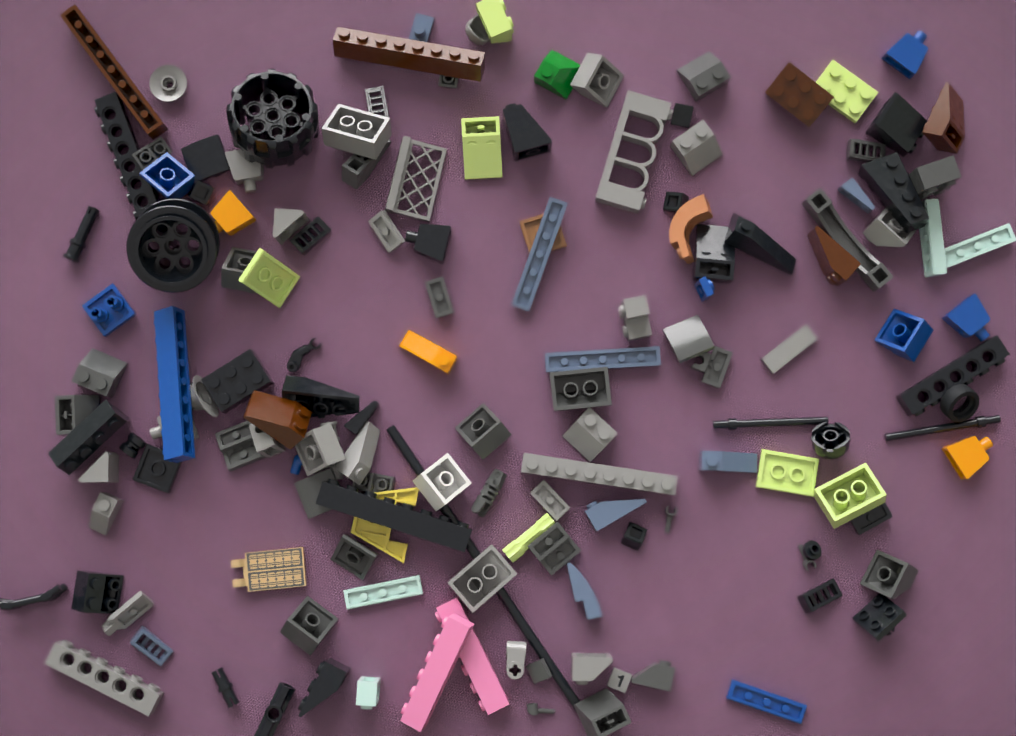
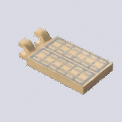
[231,547,307,592]

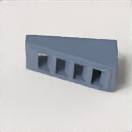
[837,178,875,213]
[130,625,173,667]

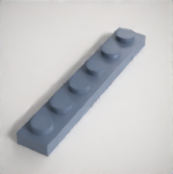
[511,197,568,311]
[545,346,661,373]

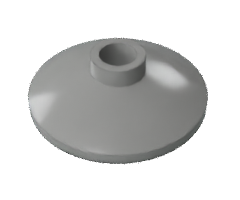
[149,65,187,102]

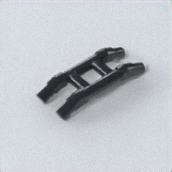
[0,583,68,611]

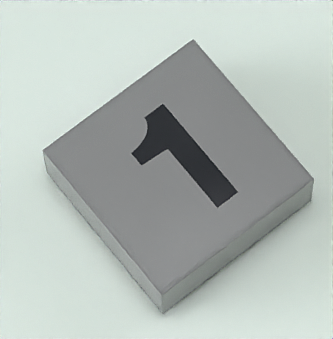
[607,667,632,693]

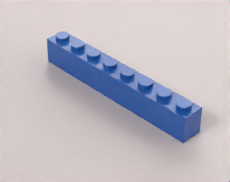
[154,306,195,463]

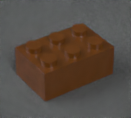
[765,62,834,128]

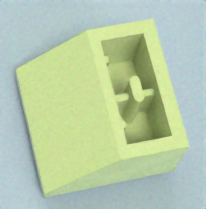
[476,0,514,43]

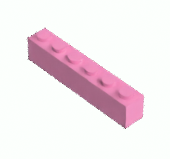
[435,596,509,715]
[400,613,474,732]

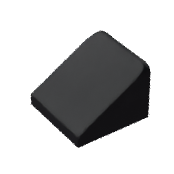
[670,103,694,128]
[663,192,689,213]
[621,522,648,551]

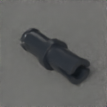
[211,667,240,708]

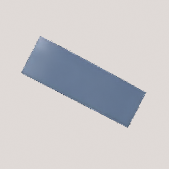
[566,562,603,620]

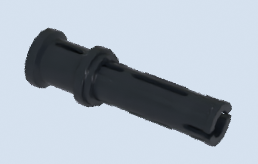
[62,206,100,263]

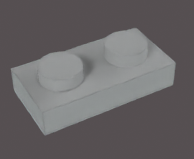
[368,210,405,253]
[530,480,570,521]

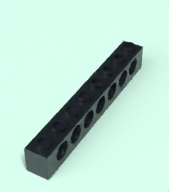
[94,92,168,243]

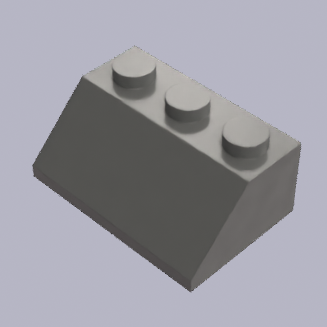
[549,367,612,411]

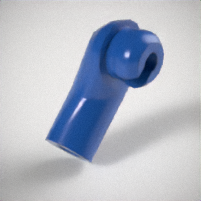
[290,454,303,475]

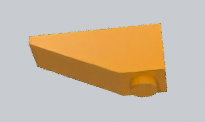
[399,330,458,375]

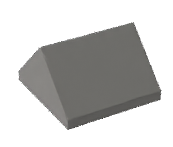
[273,208,309,245]
[78,452,119,483]

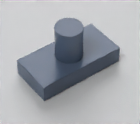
[409,13,434,42]

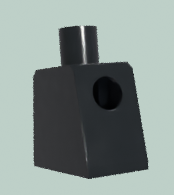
[405,224,452,264]

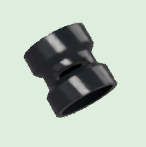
[119,432,147,459]

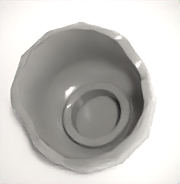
[465,14,490,45]

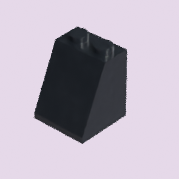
[865,92,927,157]
[503,103,552,161]

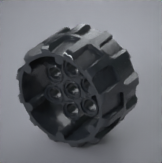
[226,69,319,169]

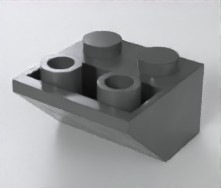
[55,395,100,436]
[574,688,632,736]

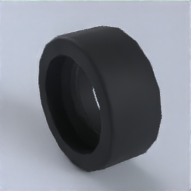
[940,384,980,422]

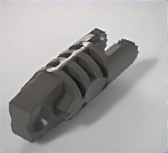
[471,469,507,517]

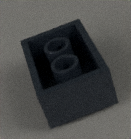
[201,349,274,414]

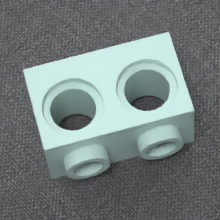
[356,676,381,709]

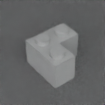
[618,295,652,341]

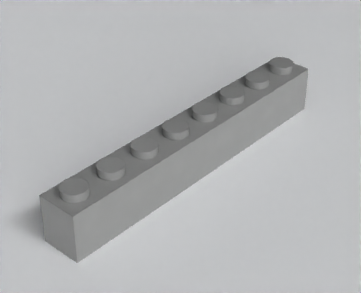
[521,453,678,495]

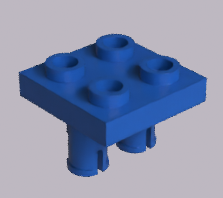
[82,283,137,337]

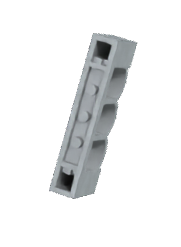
[595,90,673,214]

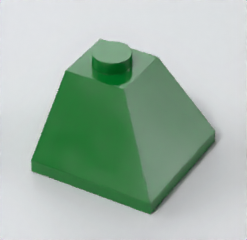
[534,50,580,100]

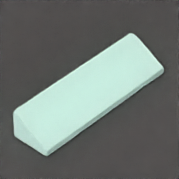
[919,199,947,278]

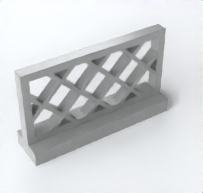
[385,136,447,222]

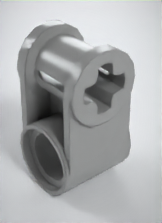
[506,641,526,679]

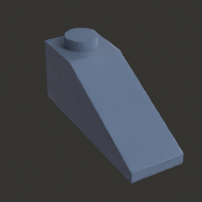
[699,450,757,473]
[584,499,647,532]

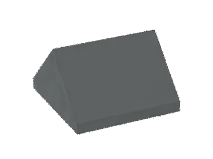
[330,534,379,580]

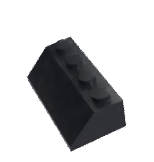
[48,400,130,475]

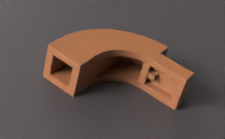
[669,194,713,264]

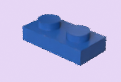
[694,276,715,302]

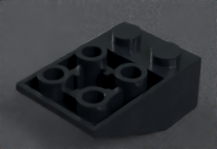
[692,224,735,284]
[298,658,351,717]

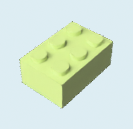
[814,463,887,529]

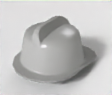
[190,375,219,417]

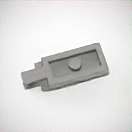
[101,590,154,636]

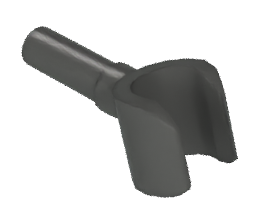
[665,505,677,533]
[798,544,817,571]
[527,703,555,715]

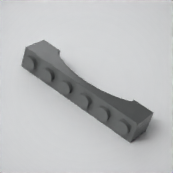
[801,187,893,292]

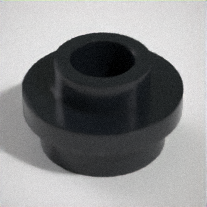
[802,540,822,560]

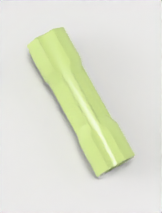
[502,513,555,563]

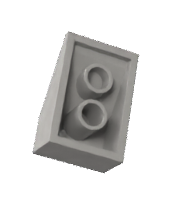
[447,544,517,613]

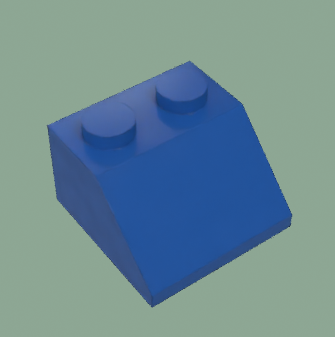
[139,152,195,199]
[875,309,934,362]

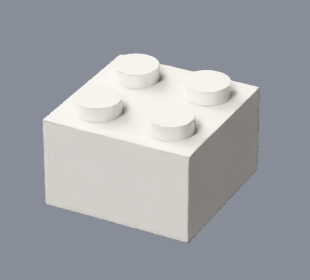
[413,453,472,511]

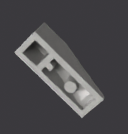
[335,421,380,485]

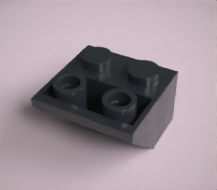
[71,570,124,614]

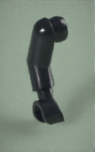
[287,338,322,372]

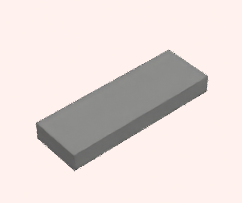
[761,324,818,374]

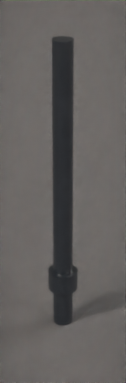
[885,415,1001,441]
[712,417,829,430]

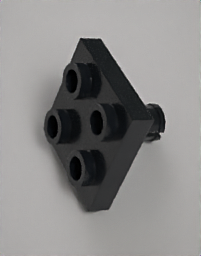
[852,593,907,642]

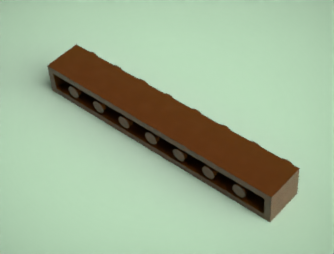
[60,4,168,140]
[333,27,485,82]

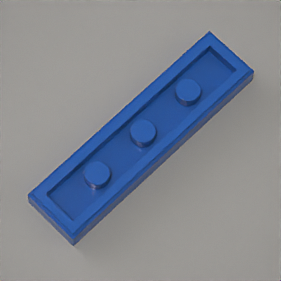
[726,679,807,724]

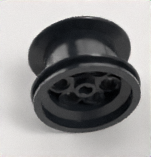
[126,198,220,293]

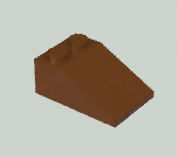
[807,226,861,287]
[243,390,312,450]

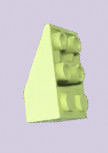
[461,116,503,180]

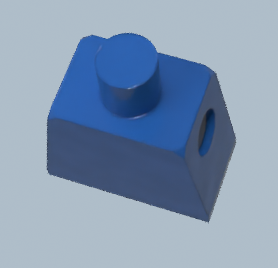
[881,31,928,79]
[942,293,991,342]

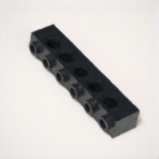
[895,335,1010,417]

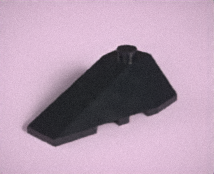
[724,213,797,275]
[282,375,360,419]

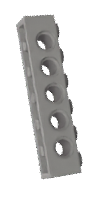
[44,639,164,716]

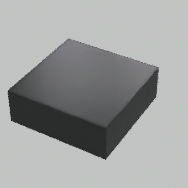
[526,658,552,684]

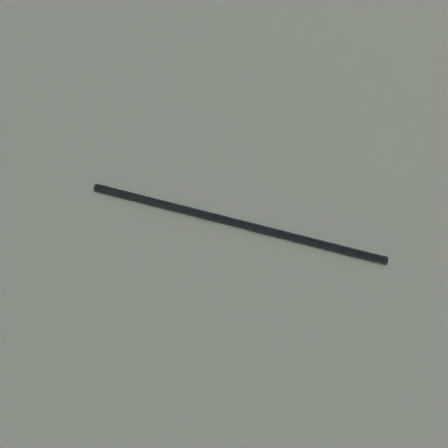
[386,425,580,713]

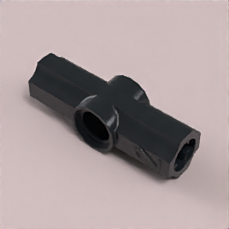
[254,682,296,736]

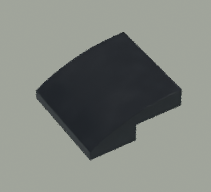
[181,134,230,182]

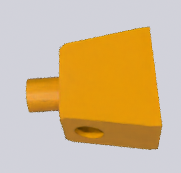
[210,190,256,236]
[941,436,993,480]

